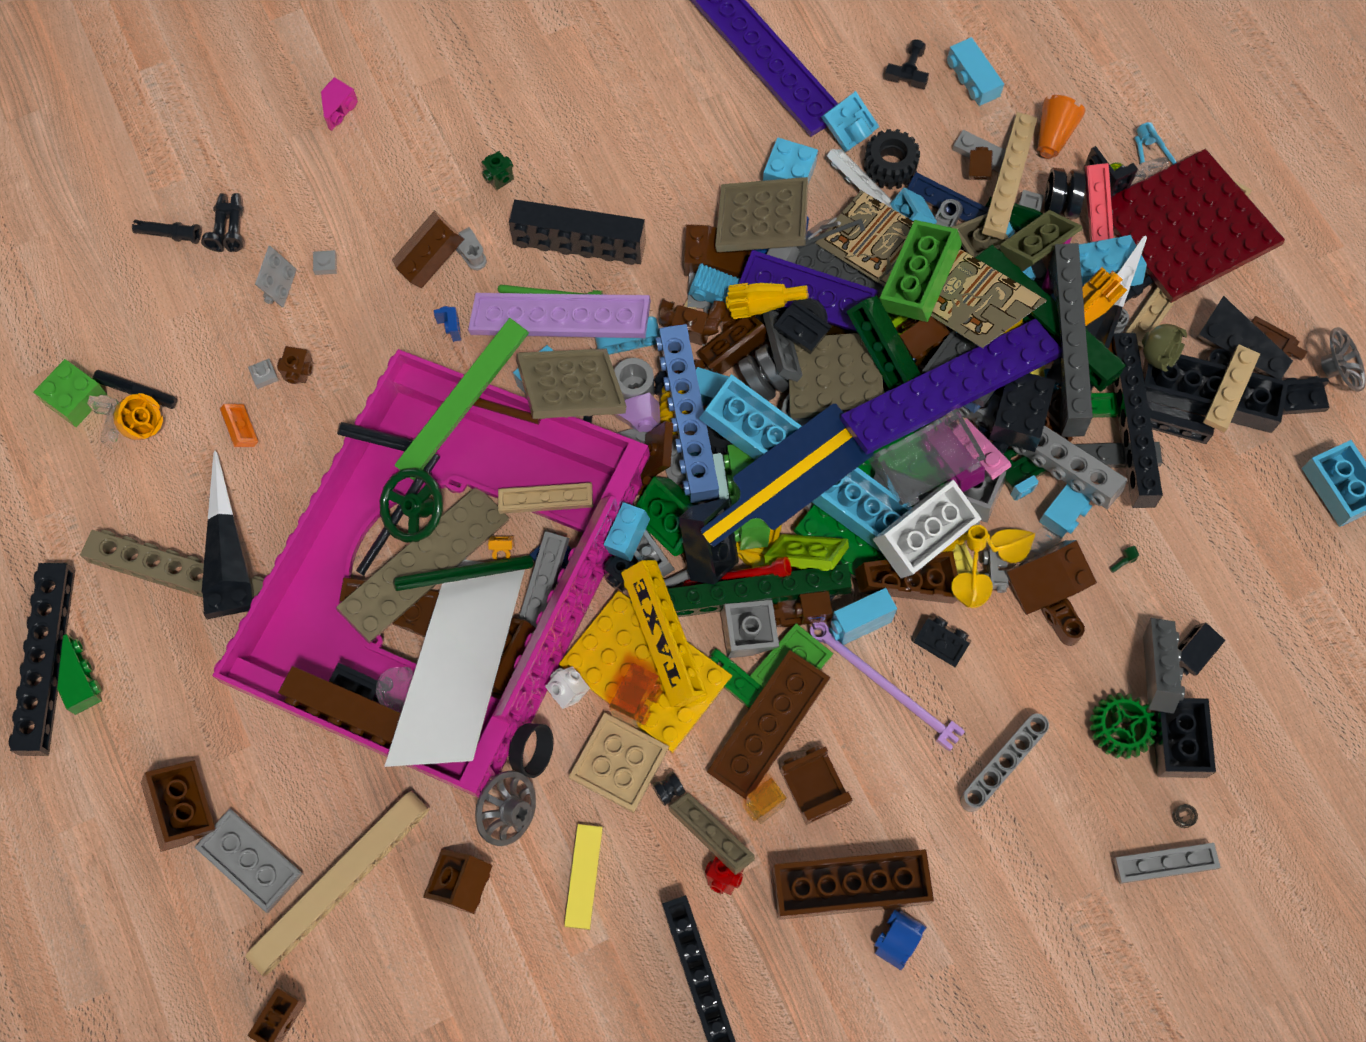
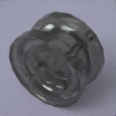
[1172,804,1198,828]

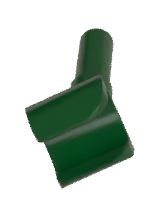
[1110,546,1139,573]

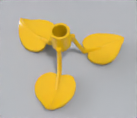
[941,525,1035,608]

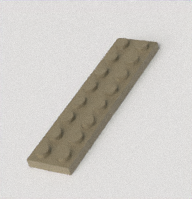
[336,488,510,644]

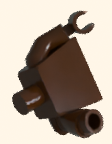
[659,298,726,345]

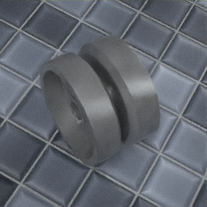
[738,344,789,401]

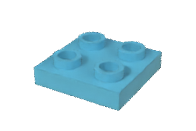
[821,91,879,152]

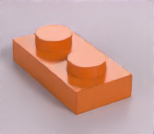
[220,404,258,447]

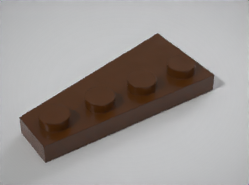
[339,578,439,637]

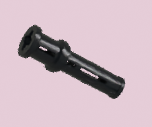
[132,220,201,244]

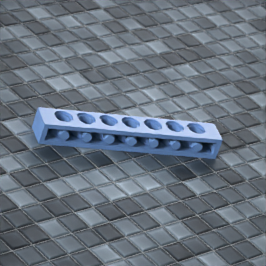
[656,324,719,503]

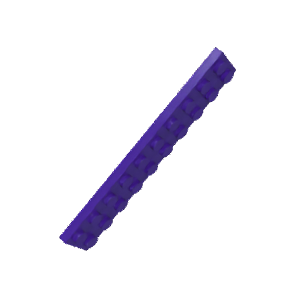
[690,0,838,137]
[840,319,1061,455]

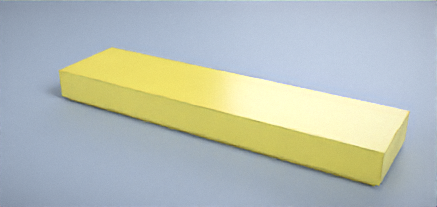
[564,824,603,930]

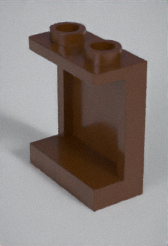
[780,746,853,825]

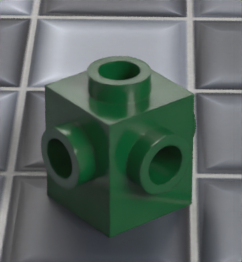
[481,151,514,191]

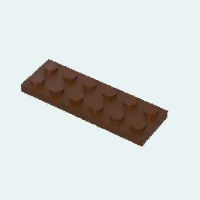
[707,650,831,801]

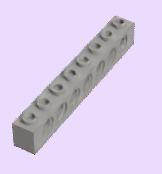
[956,394,1127,510]

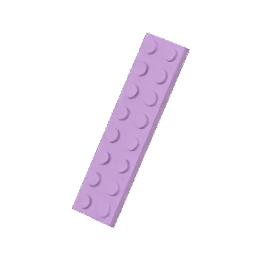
[468,293,651,338]

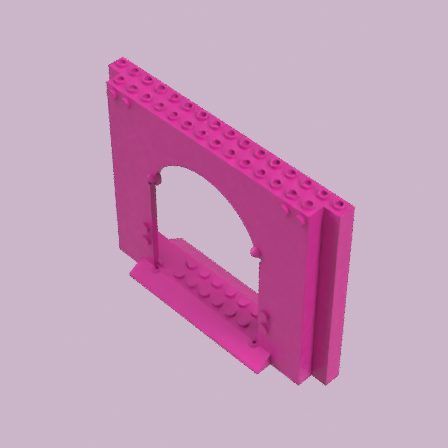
[212,349,650,798]

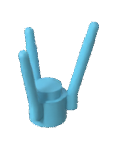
[1134,122,1177,171]

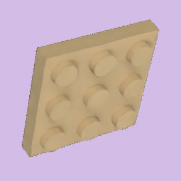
[569,713,669,813]

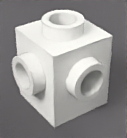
[545,666,590,709]

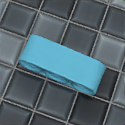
[595,316,660,355]

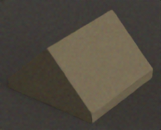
[952,214,1009,257]

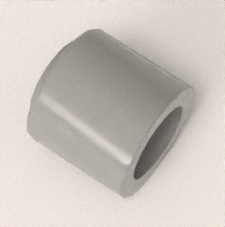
[614,358,655,400]

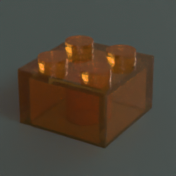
[609,663,663,730]

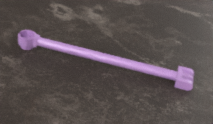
[809,622,965,751]

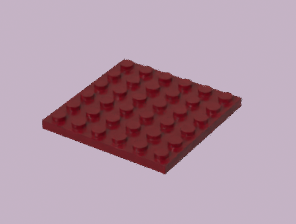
[1111,148,1285,303]

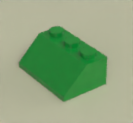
[635,476,698,557]

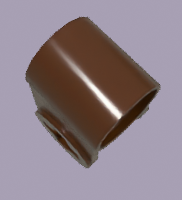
[1043,598,1085,646]

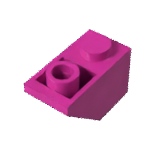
[321,77,358,131]

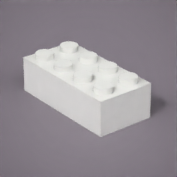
[873,480,981,578]

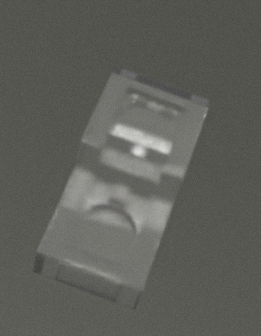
[1130,157,1169,187]
[1014,525,1062,566]

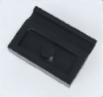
[774,300,831,354]

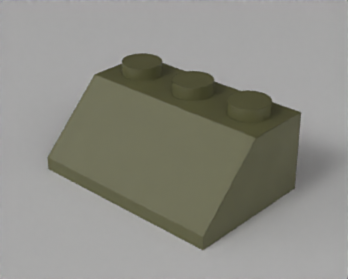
[1000,210,1083,272]

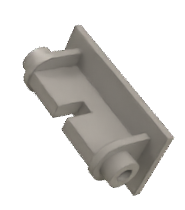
[982,545,1009,593]

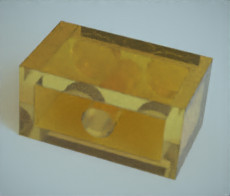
[745,778,787,825]

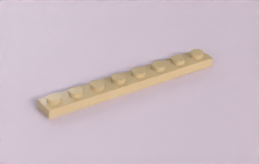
[982,112,1038,240]

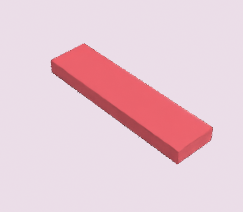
[1084,163,1114,242]

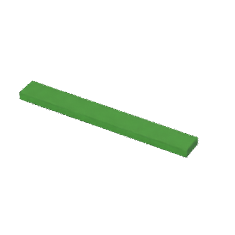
[394,318,529,480]

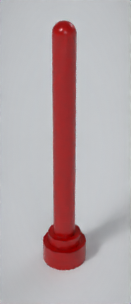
[683,557,792,586]

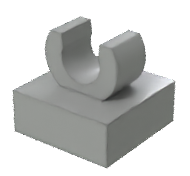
[248,359,279,389]

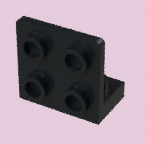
[1083,146,1138,197]

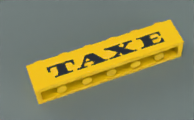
[621,560,707,707]

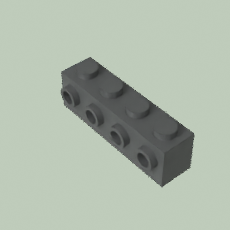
[1143,618,1185,713]

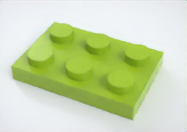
[764,534,849,571]

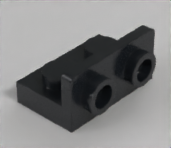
[1283,376,1330,415]
[913,615,972,668]

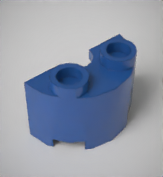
[874,910,927,970]

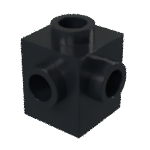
[604,556,637,592]

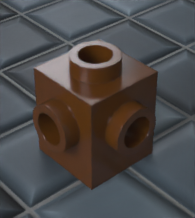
[277,346,313,384]

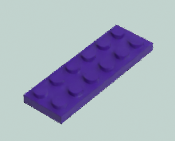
[739,250,879,333]

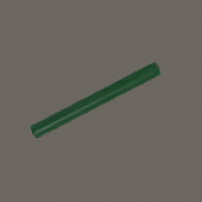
[393,555,533,591]

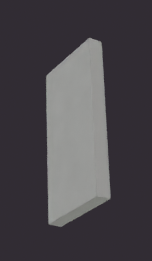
[194,809,303,913]

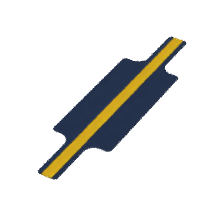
[701,390,890,546]

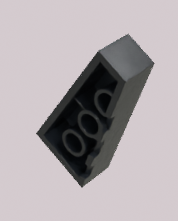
[1197,296,1293,380]

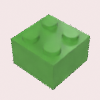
[33,359,107,428]

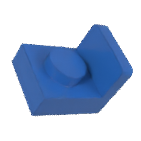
[433,306,462,342]

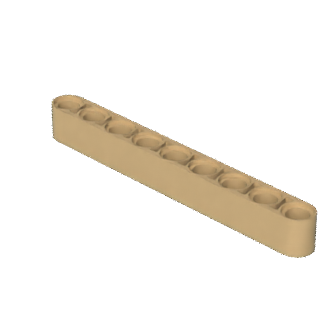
[245,791,429,976]

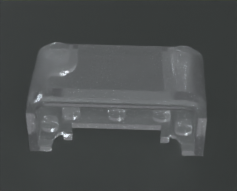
[868,408,986,507]

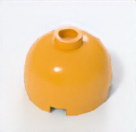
[113,393,163,440]

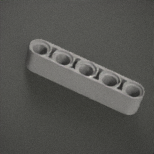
[960,714,1049,812]

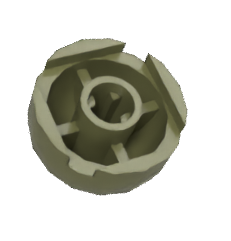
[1142,324,1187,372]

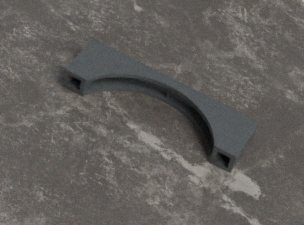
[1048,243,1093,437]

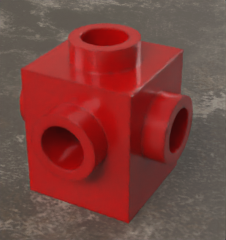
[705,857,744,895]

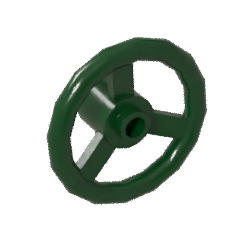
[379,468,443,543]

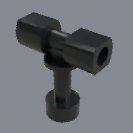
[885,39,929,90]

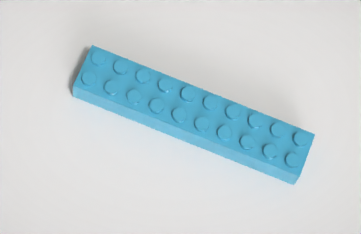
[699,374,912,554]

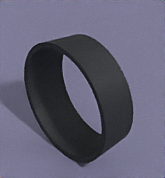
[509,723,554,778]

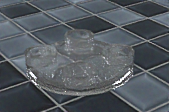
[376,667,414,713]

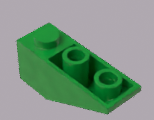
[57,634,102,715]

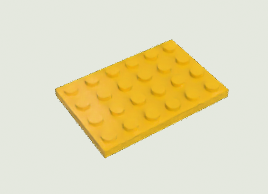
[559,590,732,754]

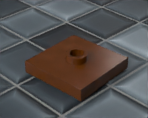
[642,421,673,478]

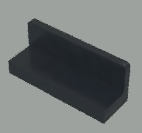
[1147,401,1215,444]

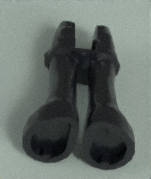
[201,193,244,252]

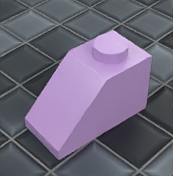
[615,392,661,433]

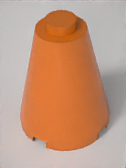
[1038,95,1086,159]

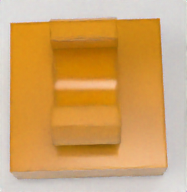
[488,536,515,560]

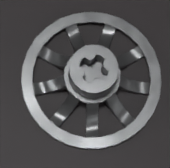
[1321,327,1366,392]
[475,771,536,846]

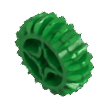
[1089,693,1157,759]

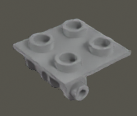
[255,246,297,307]

